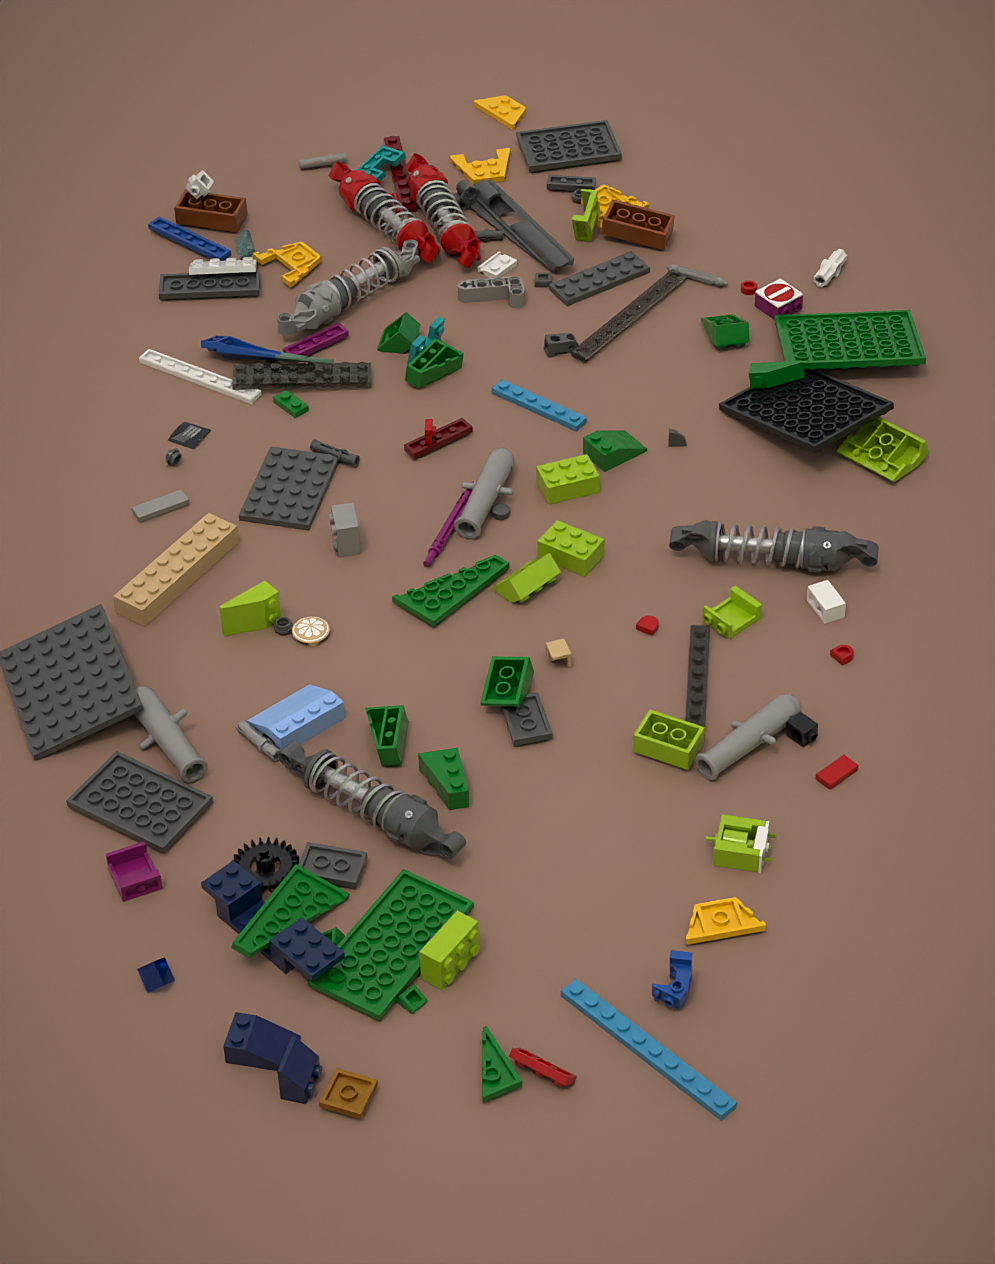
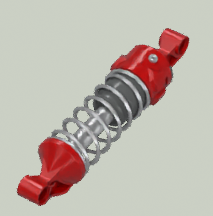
[405,153,482,268]
[328,161,440,263]

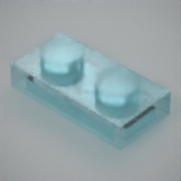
[235,229,255,260]

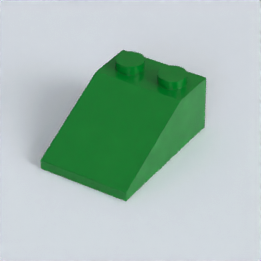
[701,314,750,348]
[583,430,647,472]
[480,656,534,706]

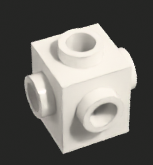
[185,170,214,199]

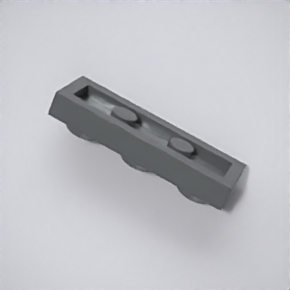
[547,175,596,191]

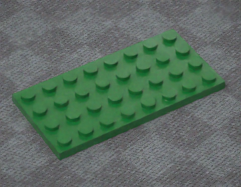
[307,869,474,1021]

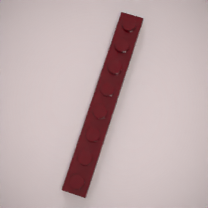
[384,136,417,212]

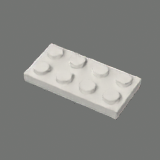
[189,257,257,275]

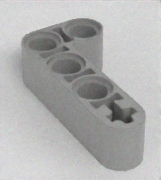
[458,276,525,308]

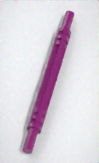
[423,481,474,567]

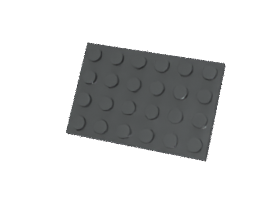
[516,120,622,172]
[239,447,339,531]
[66,751,213,853]

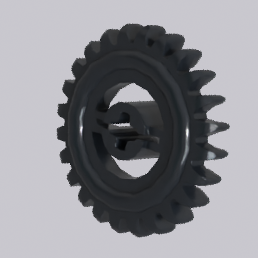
[232,837,299,892]

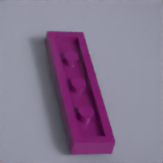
[283,323,349,356]

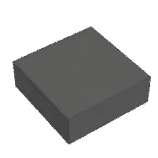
[535,273,552,287]

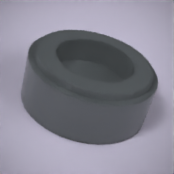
[492,503,510,520]

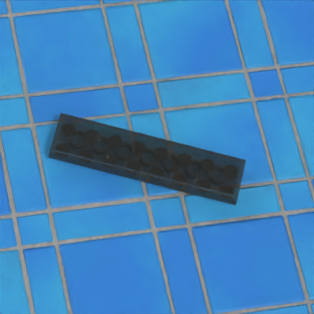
[232,362,371,390]

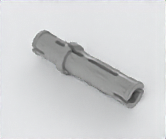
[299,153,347,170]
[236,720,281,762]

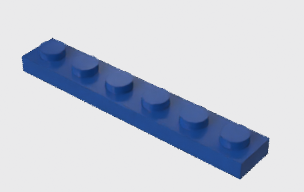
[148,216,231,261]

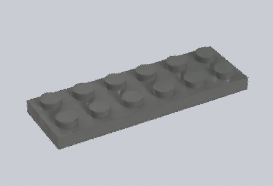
[549,251,650,306]
[159,270,260,300]

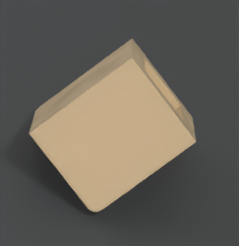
[546,639,571,668]

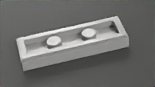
[132,489,189,522]

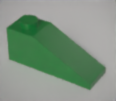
[749,360,805,389]

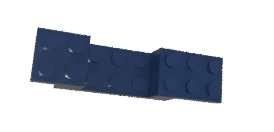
[201,860,345,982]

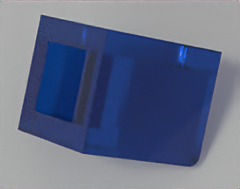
[137,957,175,992]

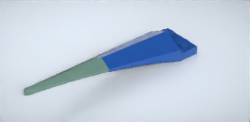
[201,335,334,364]

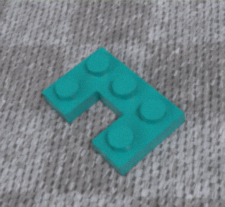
[356,145,406,182]
[407,317,445,365]

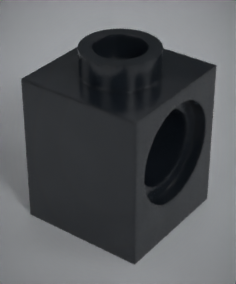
[786,712,818,748]

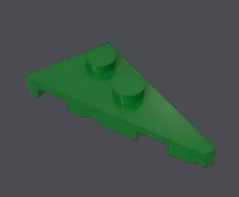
[482,1026,522,1102]

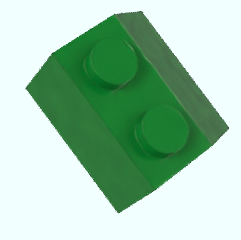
[377,312,421,354]

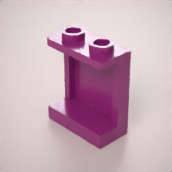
[106,842,163,902]

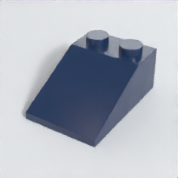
[223,1012,301,1071]

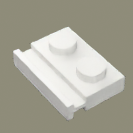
[478,252,517,278]

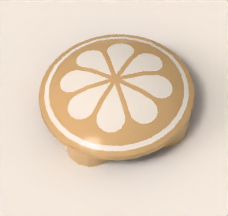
[292,616,330,647]

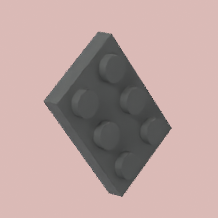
[500,692,553,746]
[299,842,368,888]

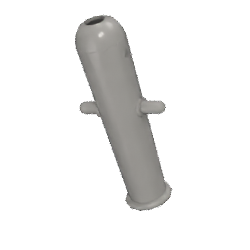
[454,448,515,539]
[134,686,208,783]
[695,694,802,781]

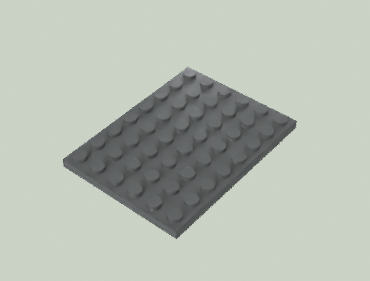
[0,604,144,761]

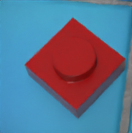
[425,419,436,444]

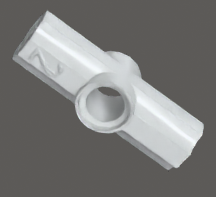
[813,249,847,288]

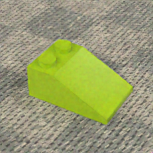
[219,581,281,636]

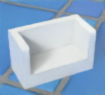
[807,580,846,624]

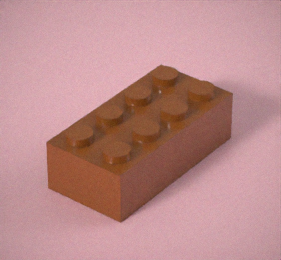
[174,190,248,232]
[601,199,675,250]

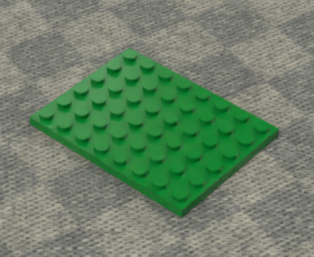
[774,310,926,370]

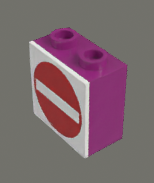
[755,279,803,320]

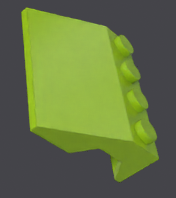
[837,417,929,483]

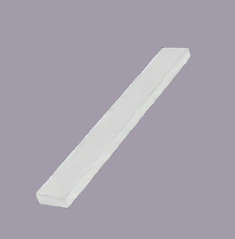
[139,349,262,405]

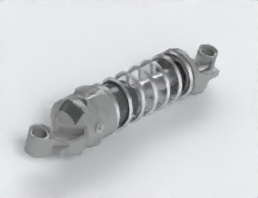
[277,240,420,335]

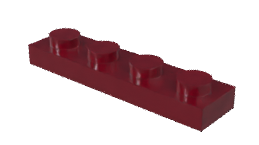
[404,418,473,459]

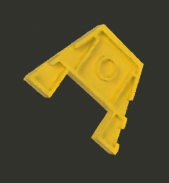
[450,148,510,185]
[581,184,649,232]
[253,242,322,288]

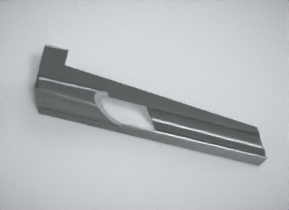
[452,179,574,273]

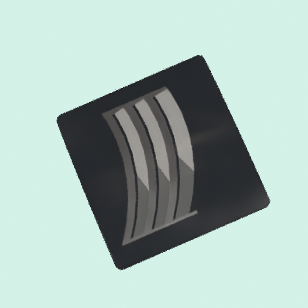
[168,422,211,449]

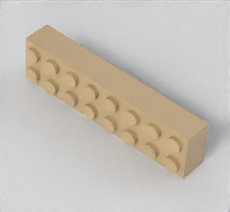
[113,513,239,627]

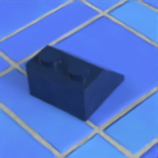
[277,1037,322,1104]

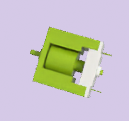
[706,814,777,873]

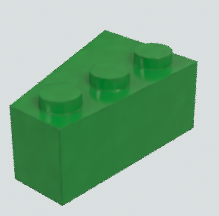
[405,338,464,388]
[418,747,469,810]

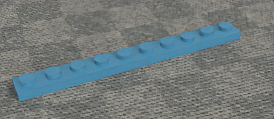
[561,979,737,1121]

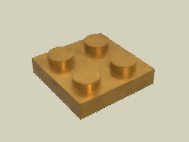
[319,1068,378,1119]

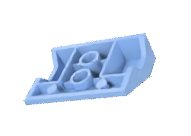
[247,684,345,751]

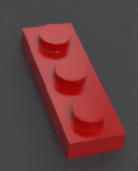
[509,1048,577,1087]

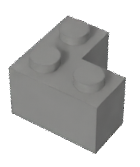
[328,503,361,557]

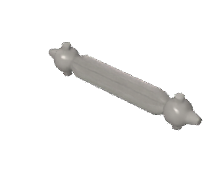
[666,264,728,287]

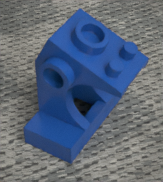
[652,950,692,1010]

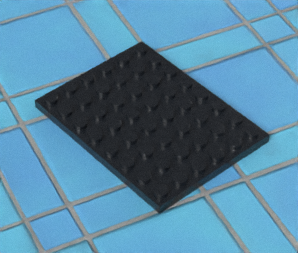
[719,369,894,453]

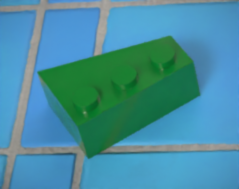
[365,705,409,766]

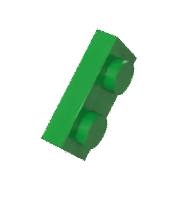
[273,390,309,418]

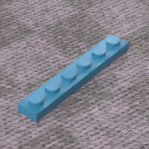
[492,379,587,432]

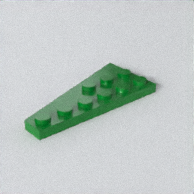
[392,555,510,627]
[231,864,350,958]

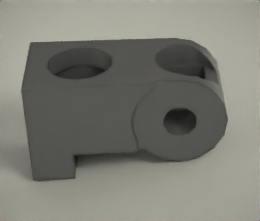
[544,333,578,358]

